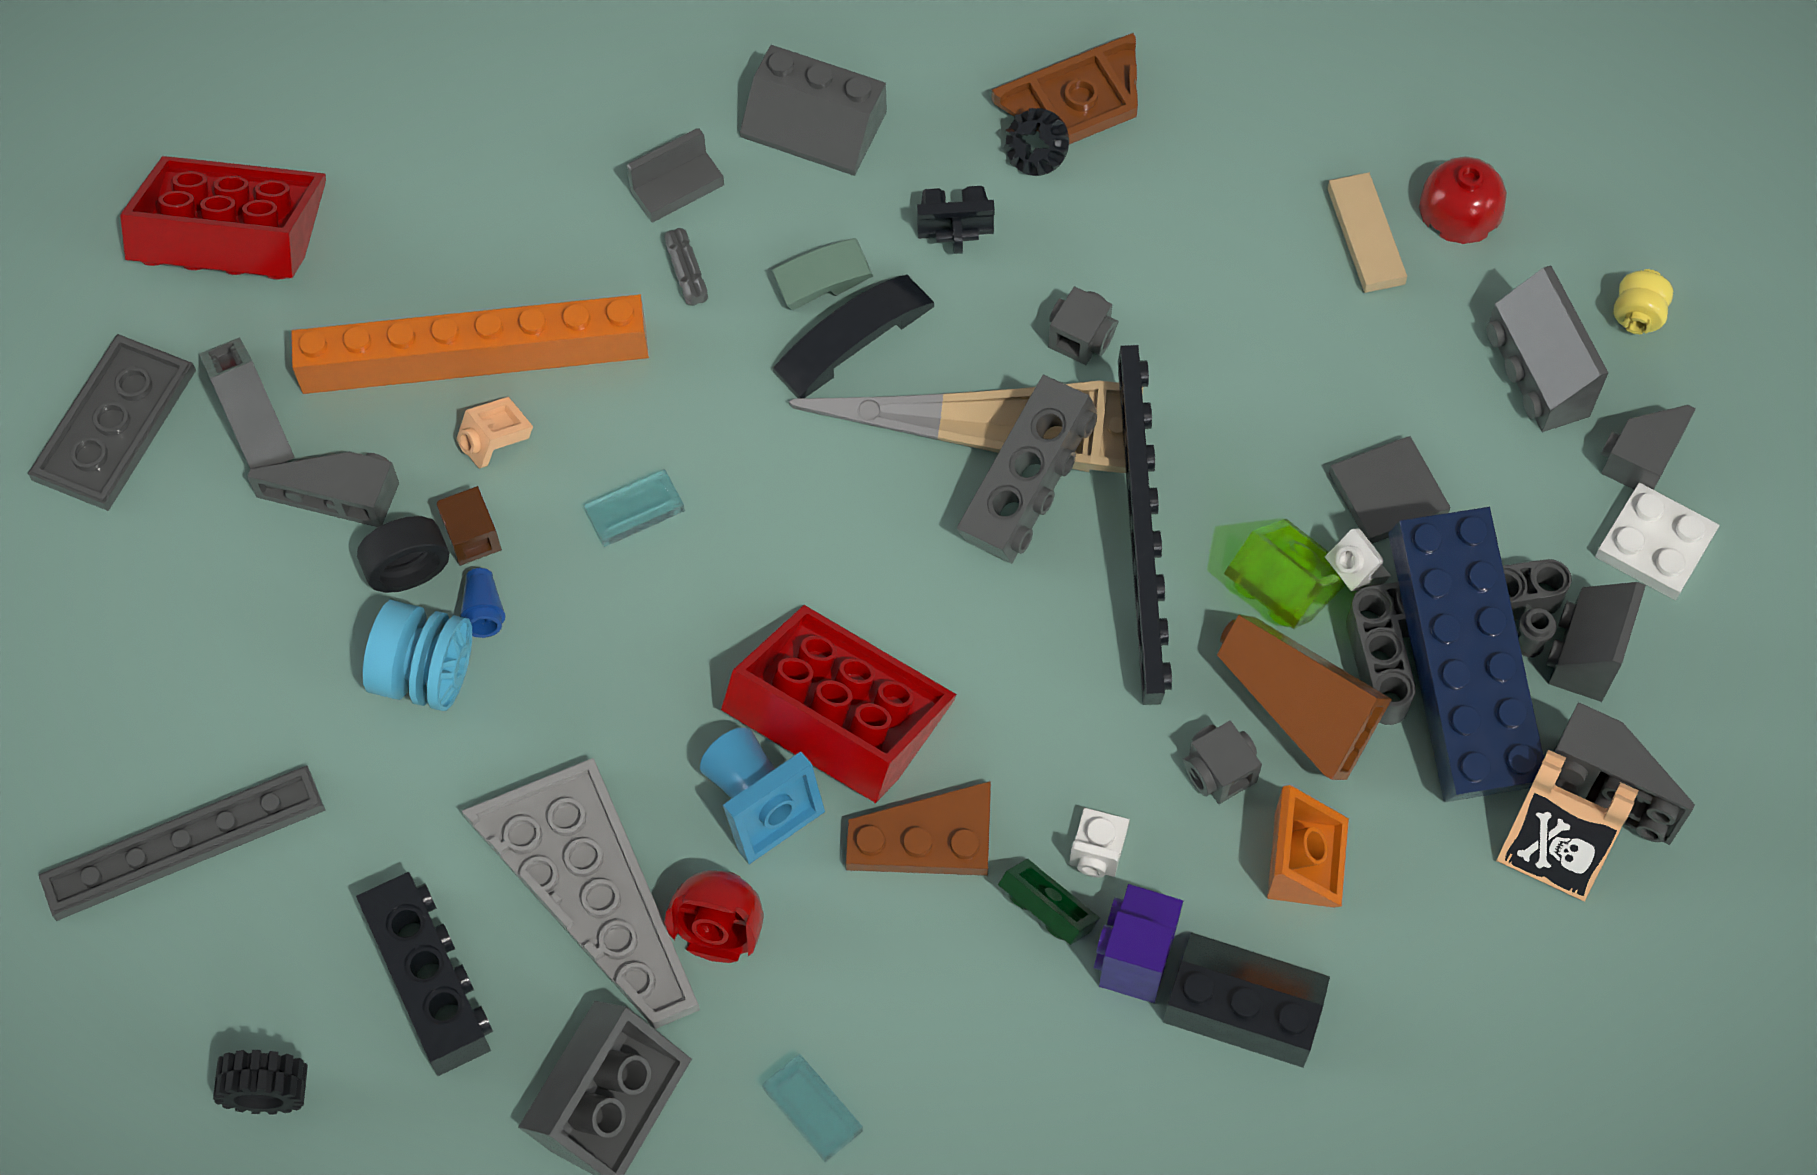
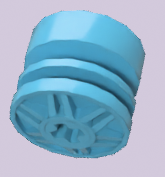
[363,600,472,711]

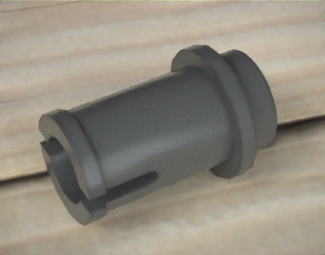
[1518,608,1556,658]

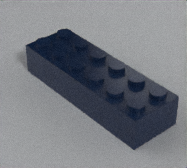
[1388,506,1544,802]

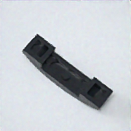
[773,274,934,399]

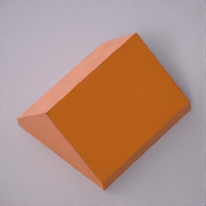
[1267,785,1349,908]

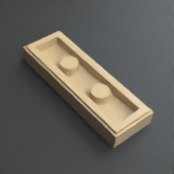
[1327,172,1407,293]

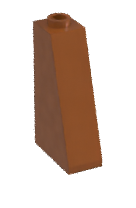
[1217,615,1392,780]

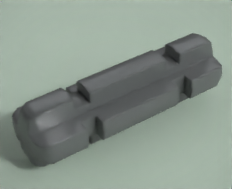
[664,228,708,306]

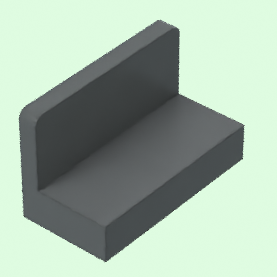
[627,128,724,223]

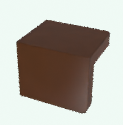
[437,486,502,566]

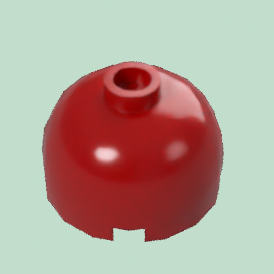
[1419,156,1507,244]
[664,870,764,963]

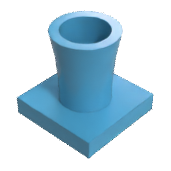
[700,728,825,864]

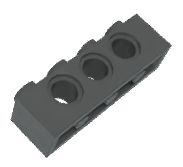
[957,374,1097,564]

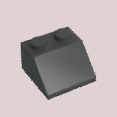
[1546,582,1646,702]

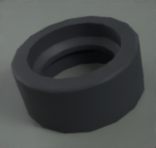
[357,516,450,593]

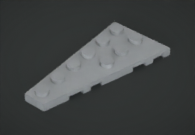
[462,758,700,1029]

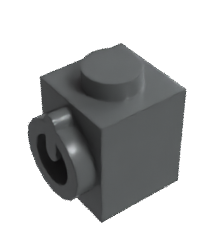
[1048,286,1119,365]
[1182,720,1262,804]

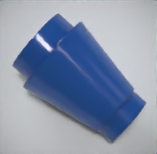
[460,568,506,638]

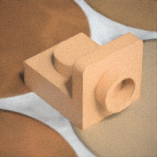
[457,397,533,469]

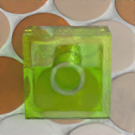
[1223,519,1346,629]

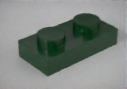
[998,859,1100,945]

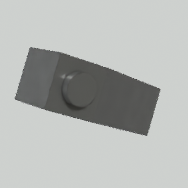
[247,452,399,527]

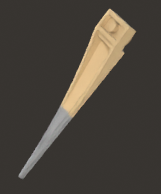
[789,380,1143,474]

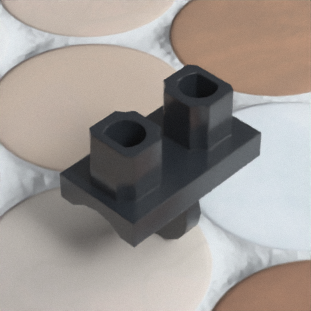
[917,185,995,254]

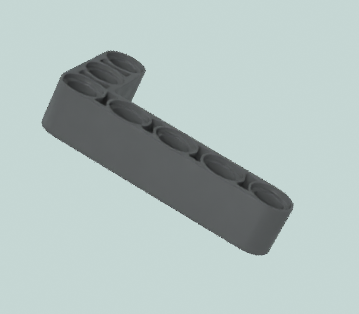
[1346,559,1572,725]

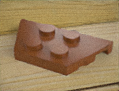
[991,33,1138,144]

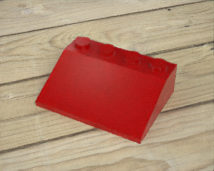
[120,156,326,279]
[721,605,957,803]

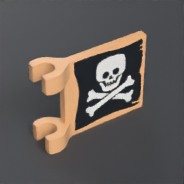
[1496,750,1639,902]

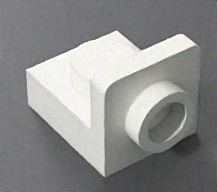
[1325,529,1391,591]
[1069,808,1130,878]

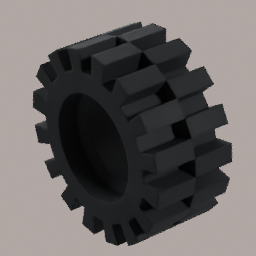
[213,1050,308,1115]

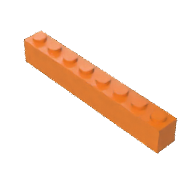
[291,294,649,394]

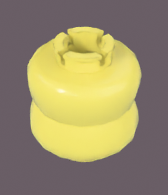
[1613,269,1673,335]

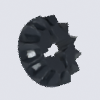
[1003,108,1069,176]

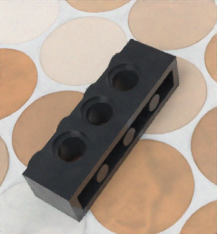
[356,872,493,1076]

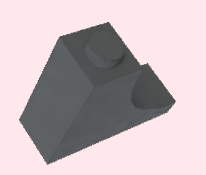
[200,337,295,469]

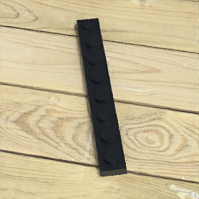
[1117,345,1172,705]

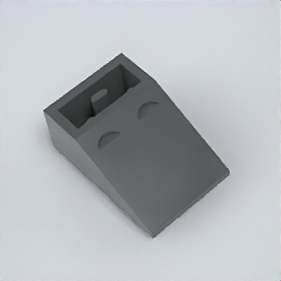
[1554,702,1695,845]

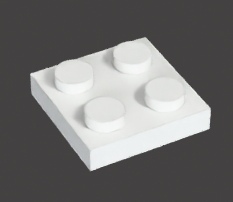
[1595,482,1720,601]

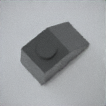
[1601,405,1696,490]

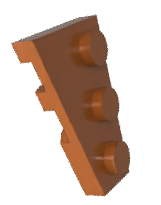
[846,781,991,876]

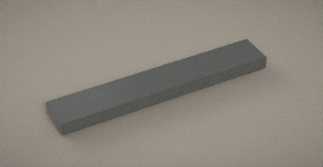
[38,765,326,921]

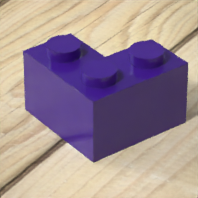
[1094,884,1184,1004]

